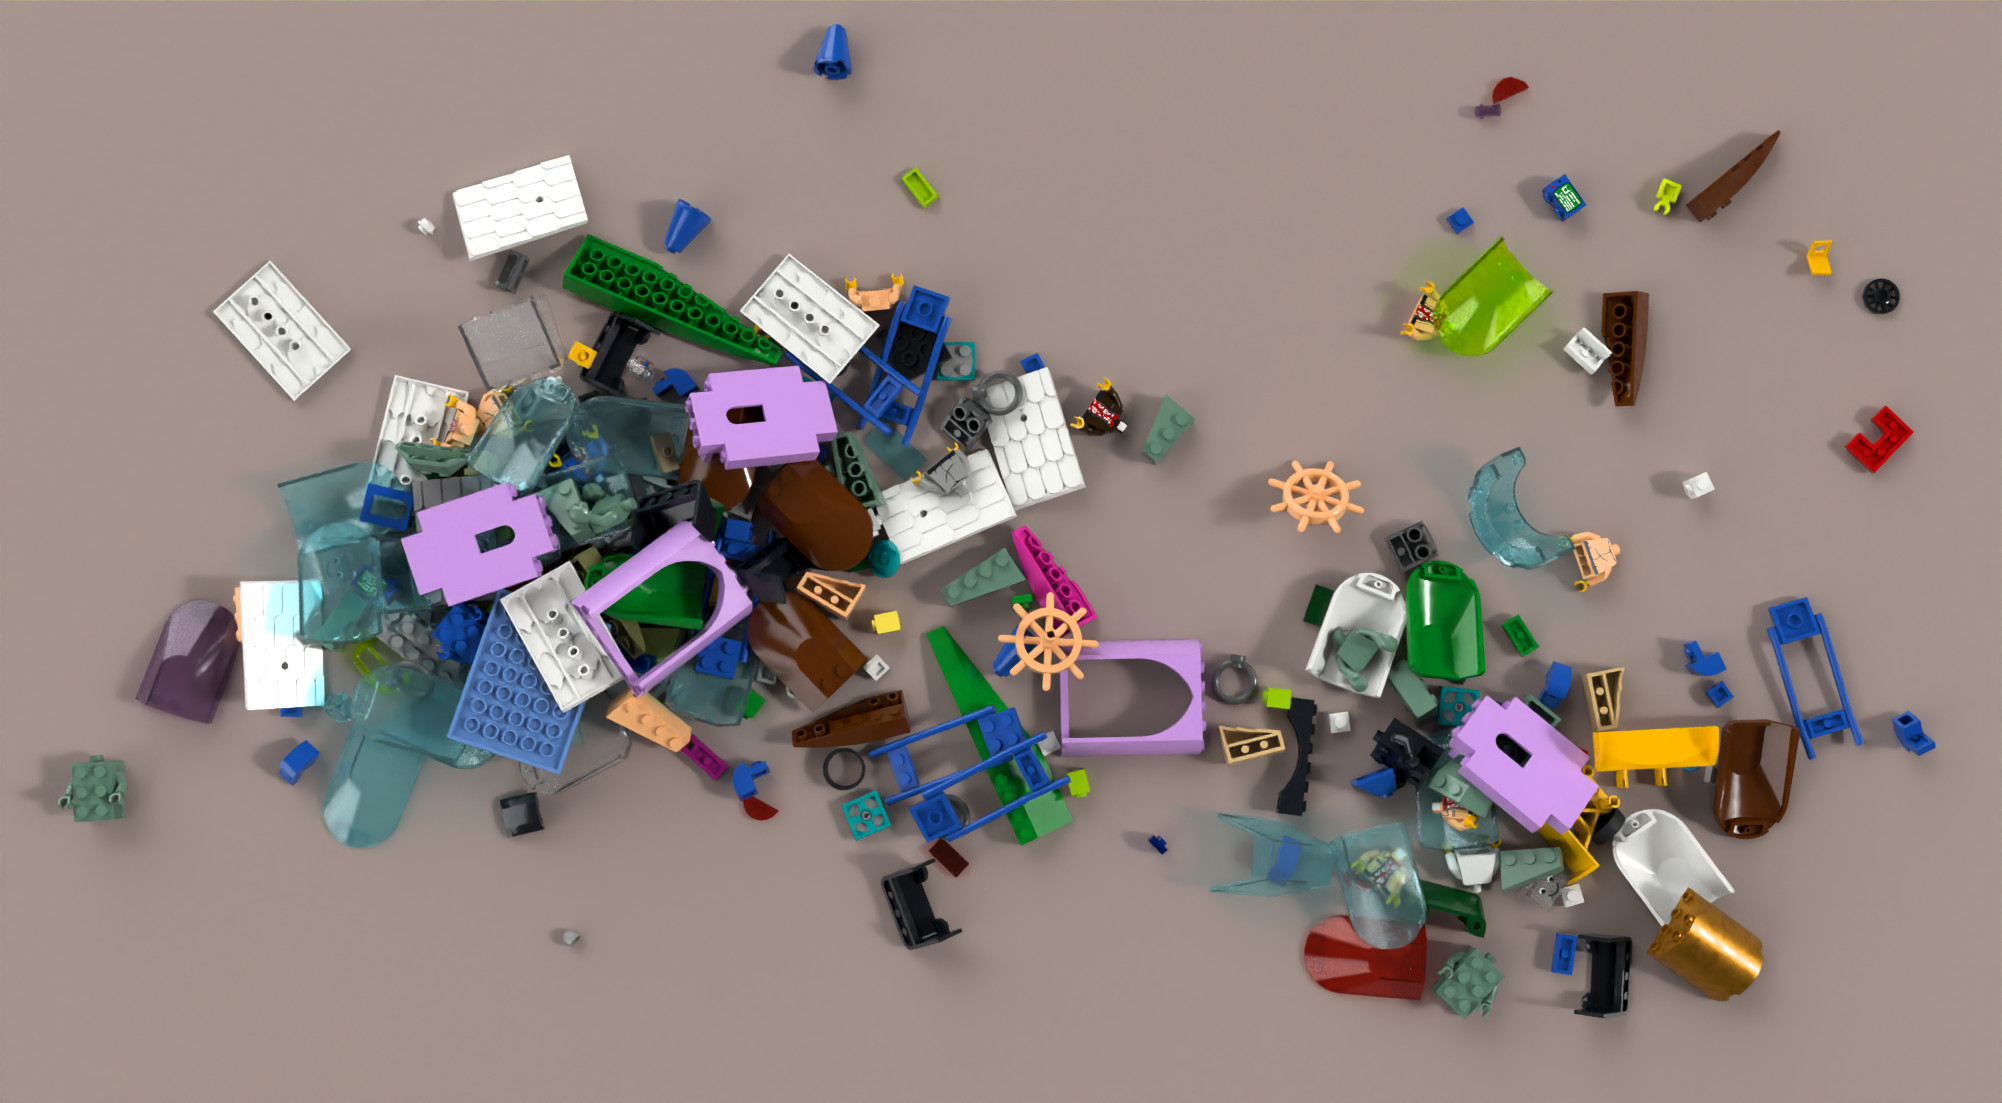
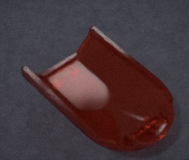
[1304,915,1427,1000]

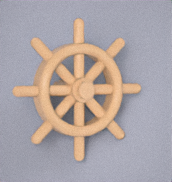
[1268,461,1364,533]
[998,592,1099,691]

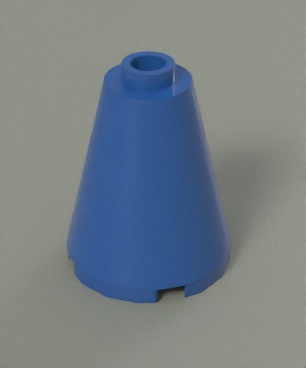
[813,24,852,80]
[664,199,711,254]
[992,624,1044,677]

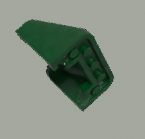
[1398,878,1486,938]

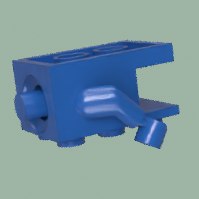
[432,602,490,665]

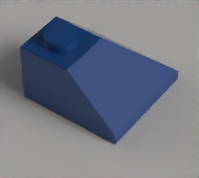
[1350,767,1397,798]

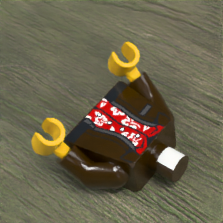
[1070,377,1128,436]

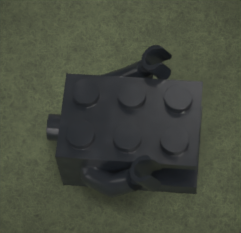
[1370,718,1445,789]

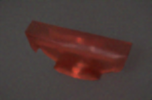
[1492,77,1529,105]
[743,796,779,821]

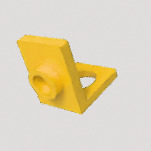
[1806,241,1832,275]
[567,341,598,369]

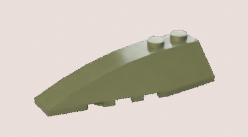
[570,546,647,660]

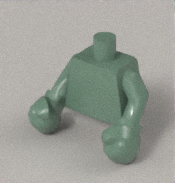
[569,483,637,534]
[1331,628,1398,692]

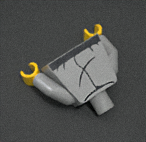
[911,443,970,498]

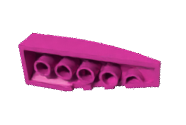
[1012,525,1097,638]

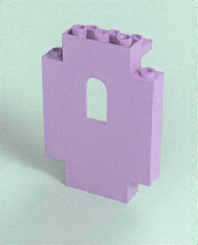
[685,366,838,470]
[401,482,559,607]
[1447,695,1599,834]

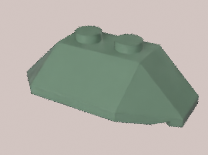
[395,441,478,477]
[1424,758,1494,819]

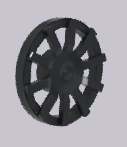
[1862,278,1900,314]

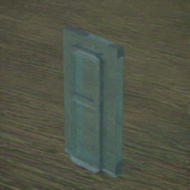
[865,420,927,482]

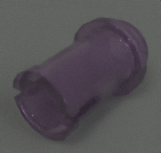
[1475,104,1501,119]

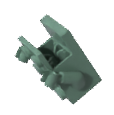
[58,755,128,822]
[1430,946,1505,1019]

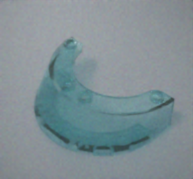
[1468,447,1576,570]

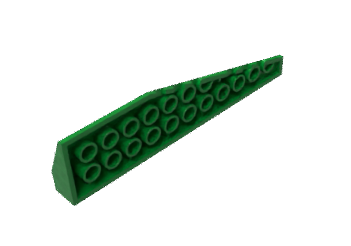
[562,234,783,366]
[926,626,1073,846]

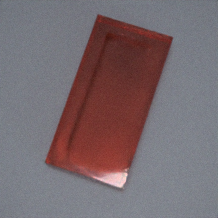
[929,839,970,878]

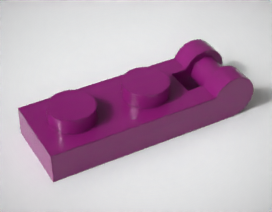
[680,732,729,781]

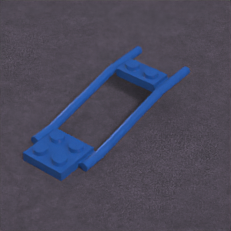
[856,285,952,447]
[784,345,923,436]
[692,519,776,680]
[1767,597,1864,760]
[868,705,1026,805]
[909,731,1071,843]

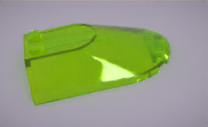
[1433,236,1553,357]

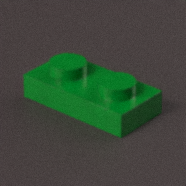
[1012,594,1033,612]
[1501,614,1539,657]

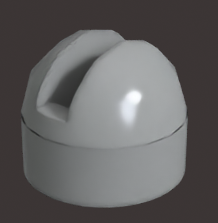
[563,930,581,947]

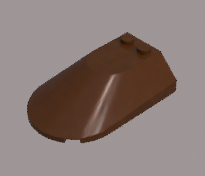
[678,406,765,512]
[755,458,874,571]
[747,592,868,713]
[1713,719,1800,839]

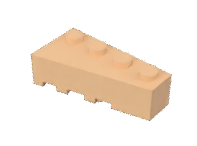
[606,687,691,752]

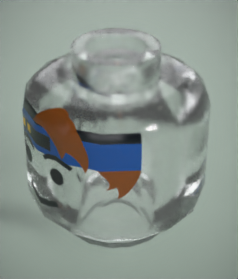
[626,355,655,384]

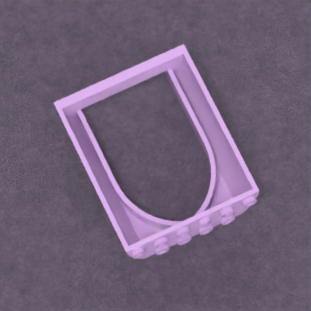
[570,520,753,698]
[1059,639,1206,757]

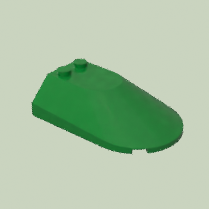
[585,554,706,630]
[1406,560,1486,681]

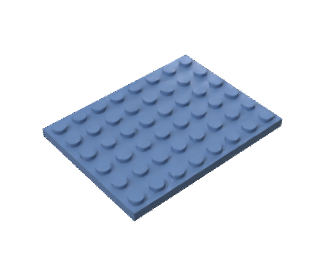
[447,589,612,775]

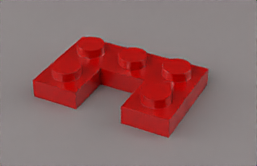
[1844,405,1914,473]

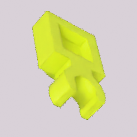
[1654,178,1682,215]

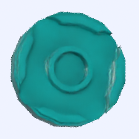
[869,540,900,578]

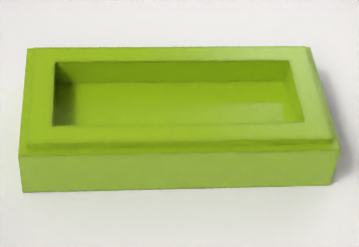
[901,167,939,209]

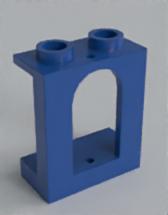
[359,482,414,531]

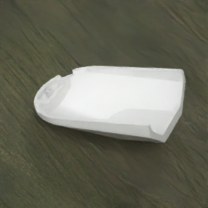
[1306,573,1406,698]
[1613,809,1735,926]

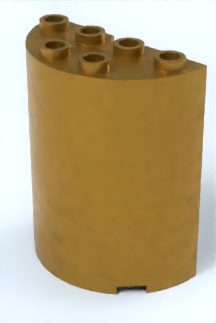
[1646,887,1764,1001]

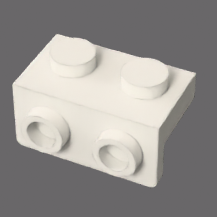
[1563,328,1612,375]

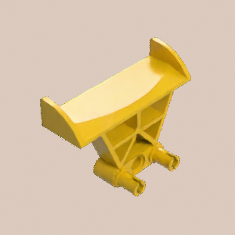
[1593,726,1719,788]
[1538,765,1620,885]

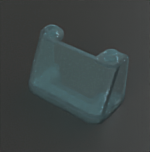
[368,531,432,615]

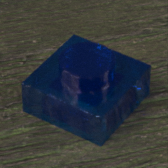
[1148,835,1168,855]

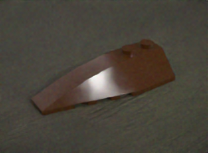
[1686,130,1781,222]
[1601,291,1649,407]

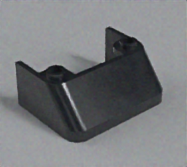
[580,312,661,401]
[630,480,716,552]
[736,537,829,604]
[881,858,963,950]
[1574,934,1632,1018]

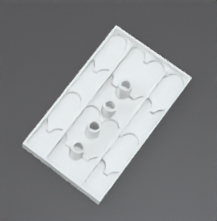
[453,155,588,261]
[739,254,880,384]
[213,260,351,401]
[986,367,1086,511]
[365,375,470,507]
[876,449,1017,564]
[500,561,624,713]
[240,580,325,710]

